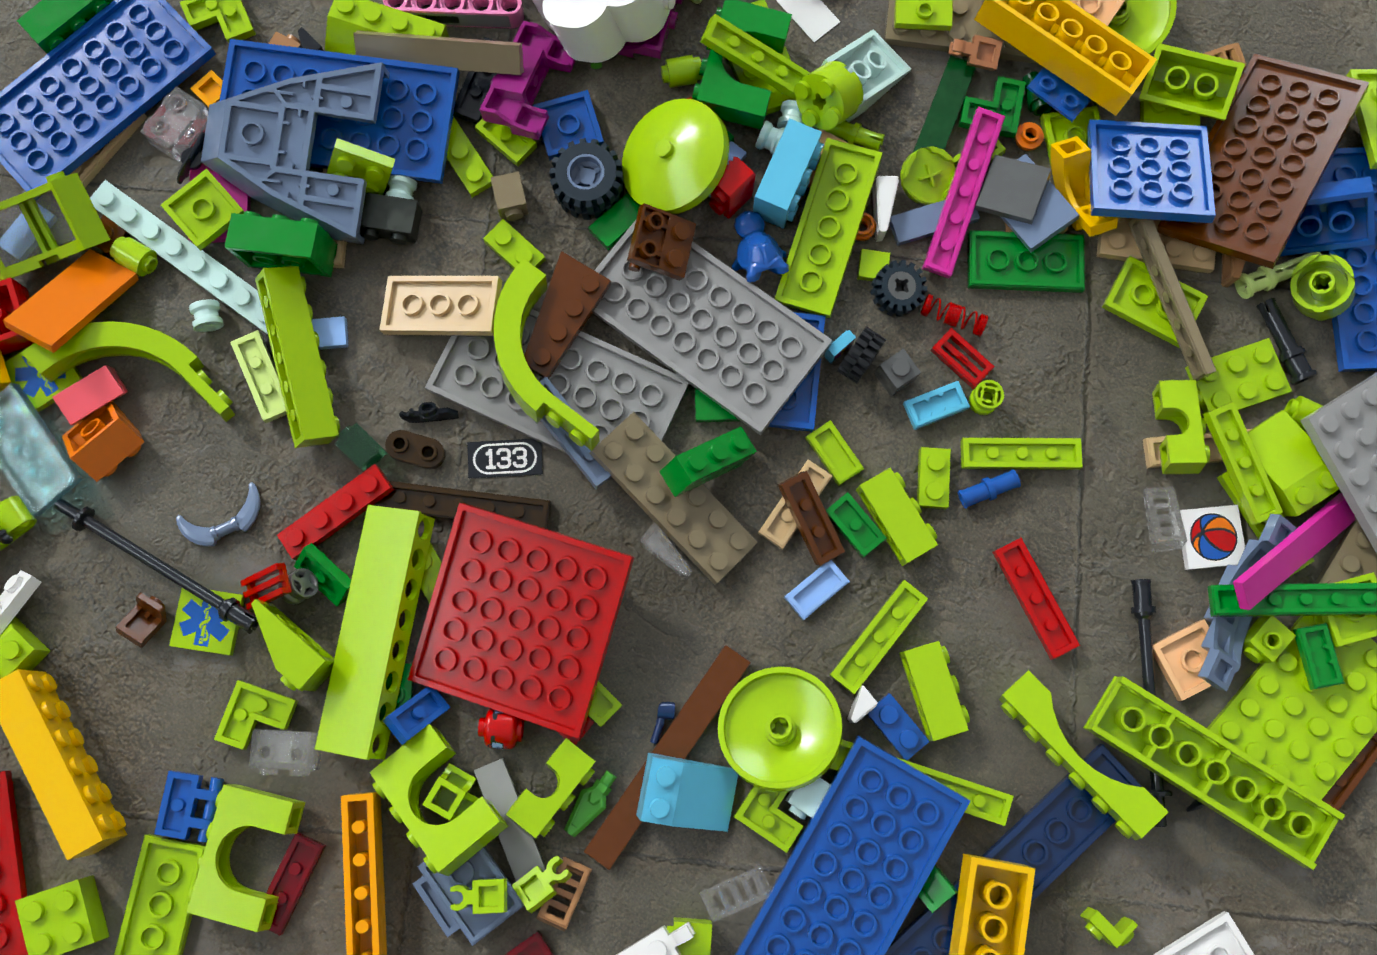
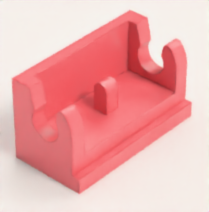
[52,365,128,425]

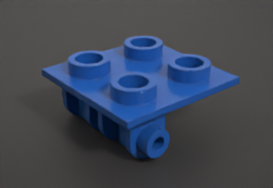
[1026,68,1091,122]

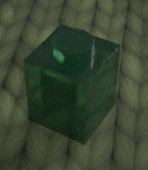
[335,423,387,472]

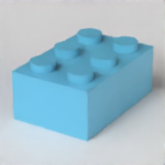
[753,118,824,229]

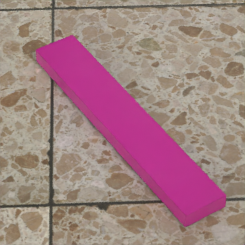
[922,106,1005,279]
[1233,493,1356,610]

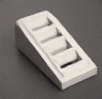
[872,176,899,242]

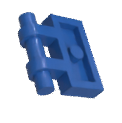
[154,770,224,843]

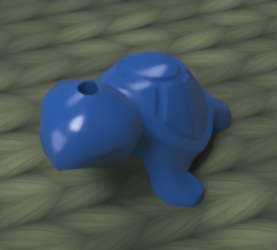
[732,211,789,282]

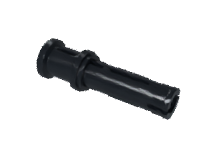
[1256,298,1318,386]

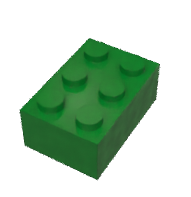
[224,211,338,277]

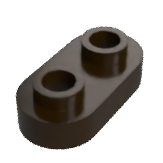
[385,430,445,470]

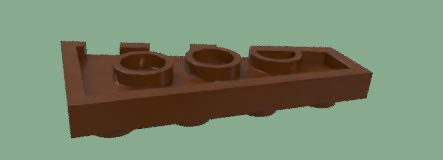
[524,251,611,379]

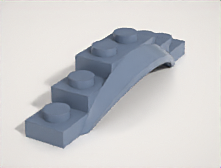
[1198,514,1297,692]

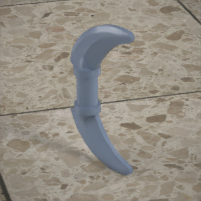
[176,482,260,547]

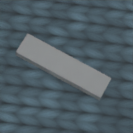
[474,758,546,881]

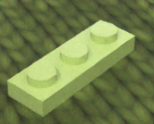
[230,330,287,423]

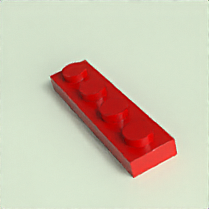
[277,464,394,561]
[992,538,1080,660]

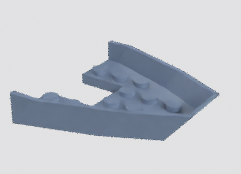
[201,62,390,244]

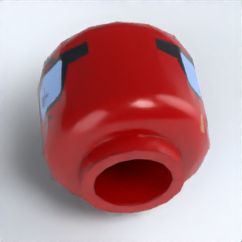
[478,708,524,749]

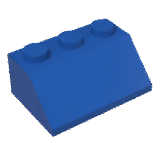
[1280,176,1375,256]

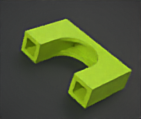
[369,724,508,876]
[186,784,306,932]

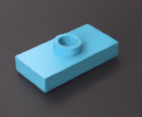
[903,381,970,430]

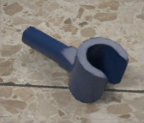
[650,702,675,744]

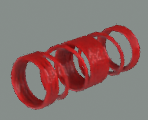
[920,294,989,337]

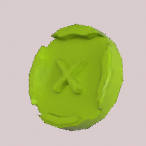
[900,146,956,205]

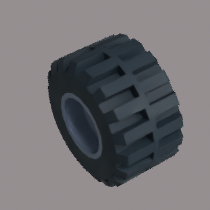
[549,138,625,220]

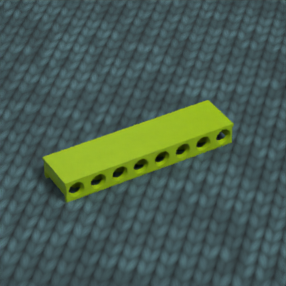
[315,505,435,760]
[1083,676,1345,870]

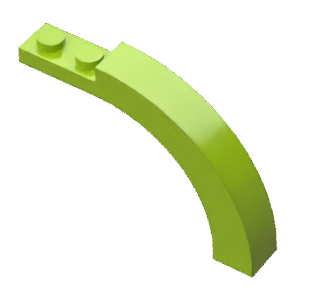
[494,258,600,451]
[21,321,235,422]

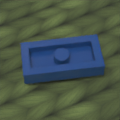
[383,687,451,745]
[867,693,930,761]

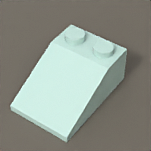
[821,29,911,122]

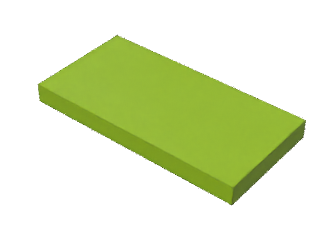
[114,834,206,955]

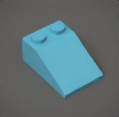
[636,753,738,832]

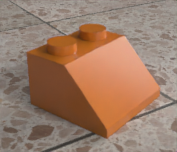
[62,401,144,482]

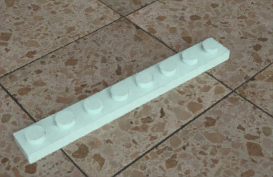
[90,180,268,335]

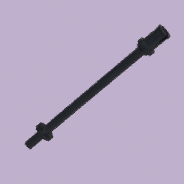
[54,498,259,634]
[1131,579,1172,827]

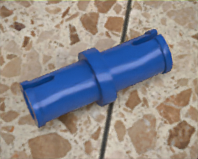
[958,469,1021,509]

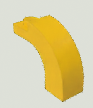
[1051,136,1118,237]

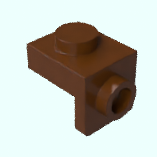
[116,592,167,648]

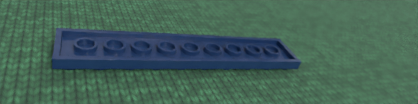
[885,744,1142,955]

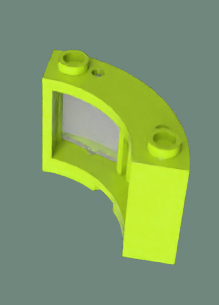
[0,171,110,281]

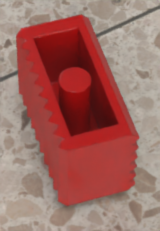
[709,157,756,219]

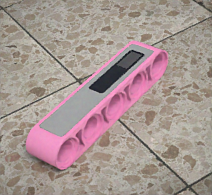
[383,0,525,29]

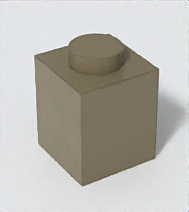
[490,171,529,221]

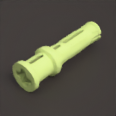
[1235,252,1322,299]

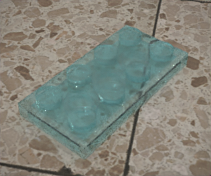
[0,383,83,516]

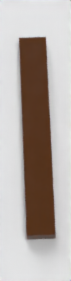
[584,645,751,870]

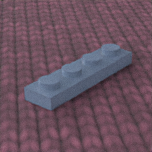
[539,377,612,489]

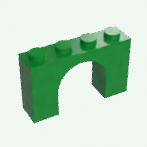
[692,0,792,130]

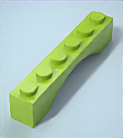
[999,670,1169,840]

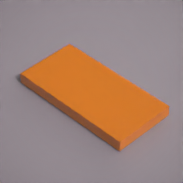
[3,249,139,353]

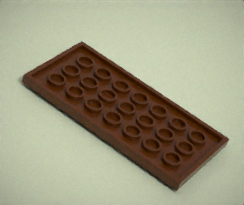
[1157,54,1369,269]

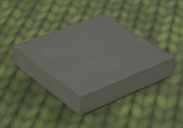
[976,155,1051,225]

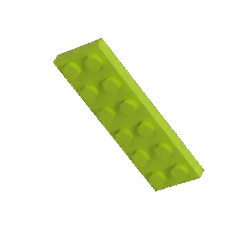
[774,138,883,318]

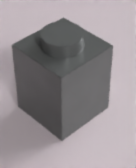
[874,349,921,397]

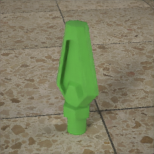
[564,770,617,837]

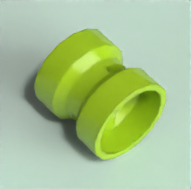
[969,380,1004,415]

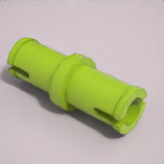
[825,121,885,151]

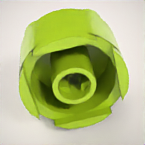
[794,61,864,130]
[1290,254,1356,321]

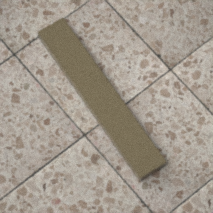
[353,31,524,75]
[1128,218,1216,381]

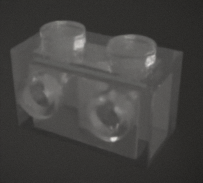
[140,87,208,162]
[249,729,321,777]

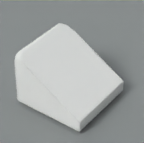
[847,685,877,723]

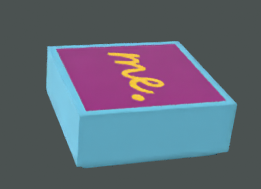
[824,330,856,364]

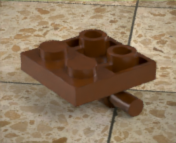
[627,203,696,281]

